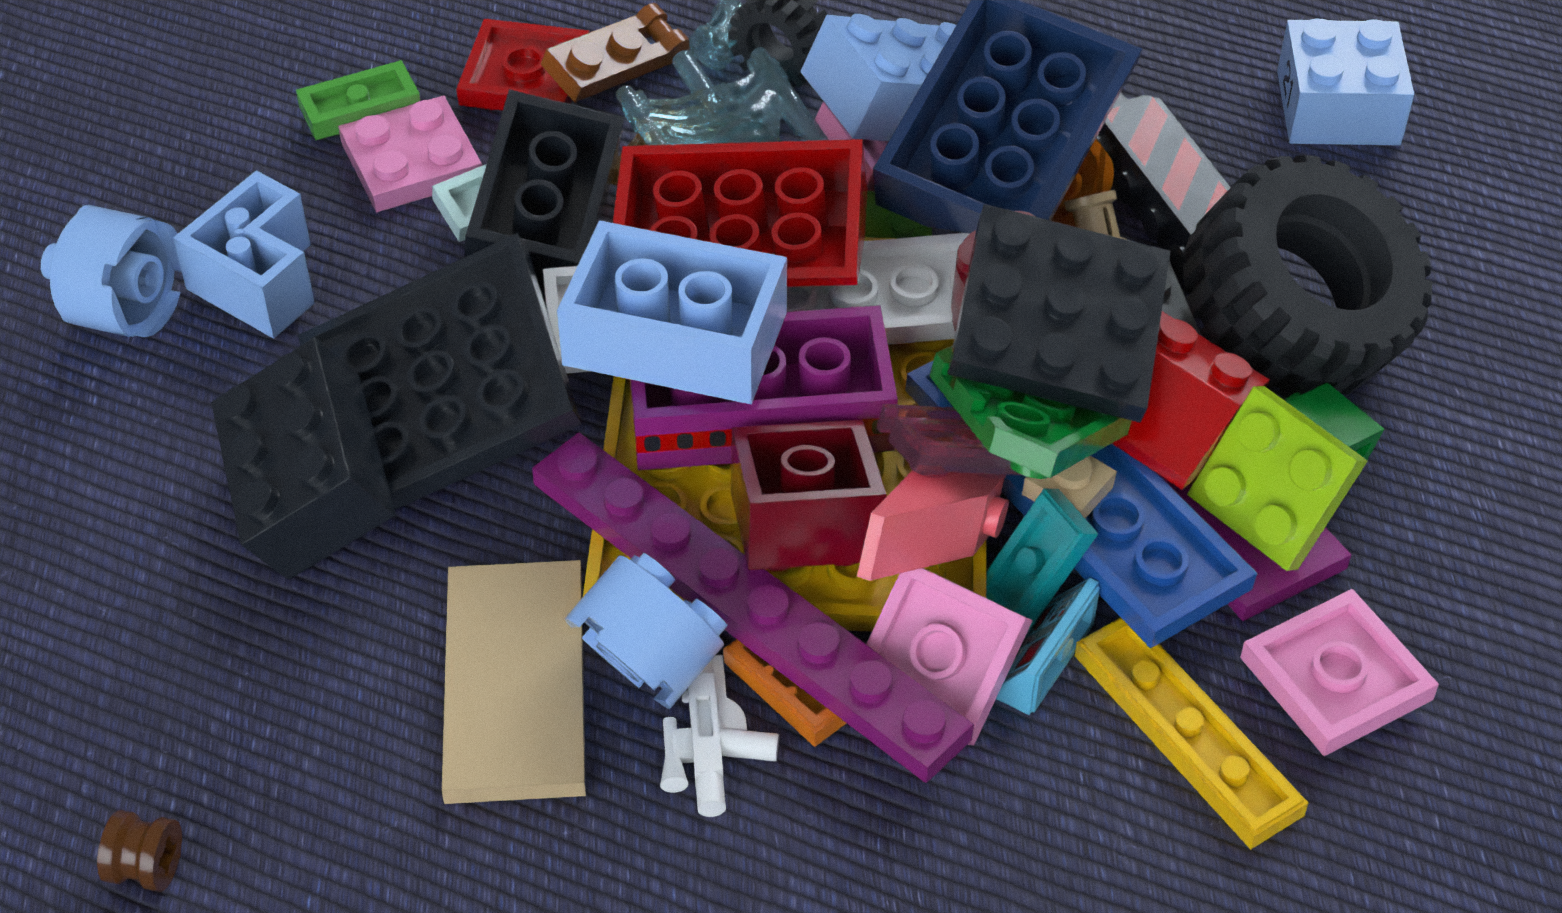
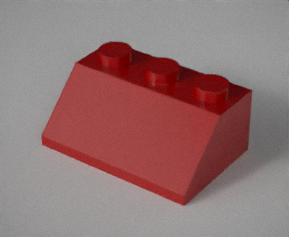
[1112,311,1270,490]

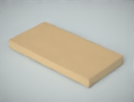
[442,560,586,804]

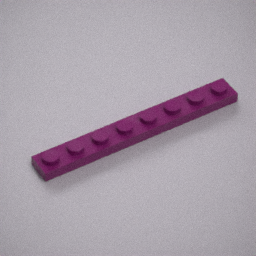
[532,432,974,783]

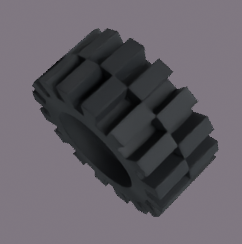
[728,0,828,91]

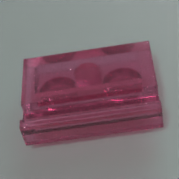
[877,404,1021,479]

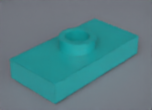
[986,488,1098,631]

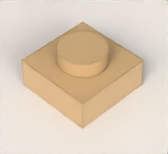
[1022,456,1117,519]

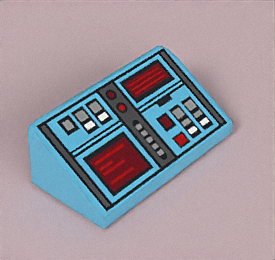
[996,578,1100,715]

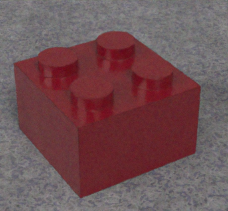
[731,419,887,571]

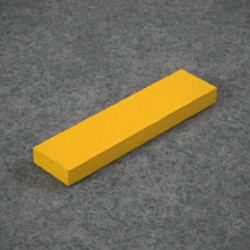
[1074,617,1309,850]

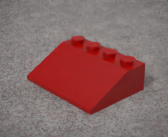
[613,139,867,287]

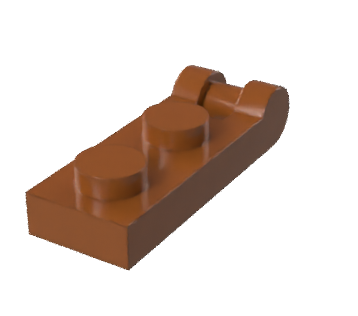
[541,3,691,103]

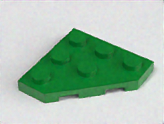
[929,346,1132,479]

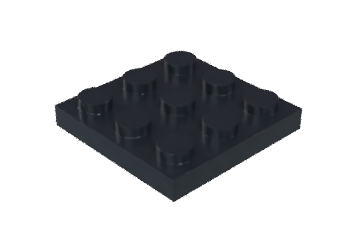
[947,204,1170,422]

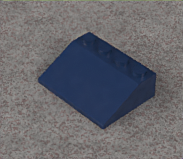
[873,0,1142,234]

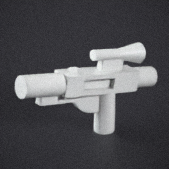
[660,655,779,817]

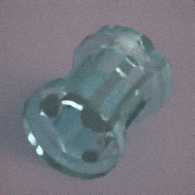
[689,0,743,70]

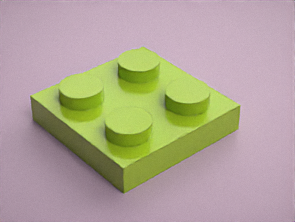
[1187,386,1368,571]

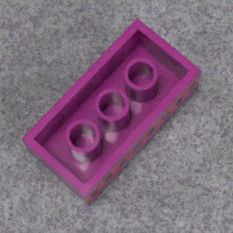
[630,305,898,470]

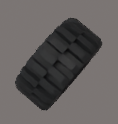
[1183,155,1432,397]

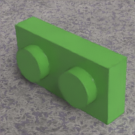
[296,60,420,141]

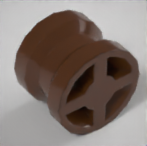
[97,810,182,892]

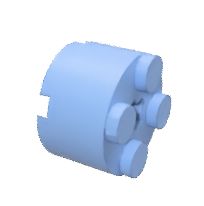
[41,205,181,337]
[565,553,727,709]

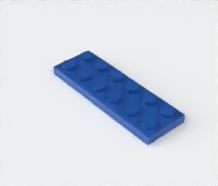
[905,360,1257,649]

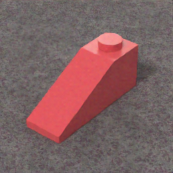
[857,451,1009,581]

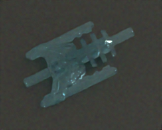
[616,47,829,145]

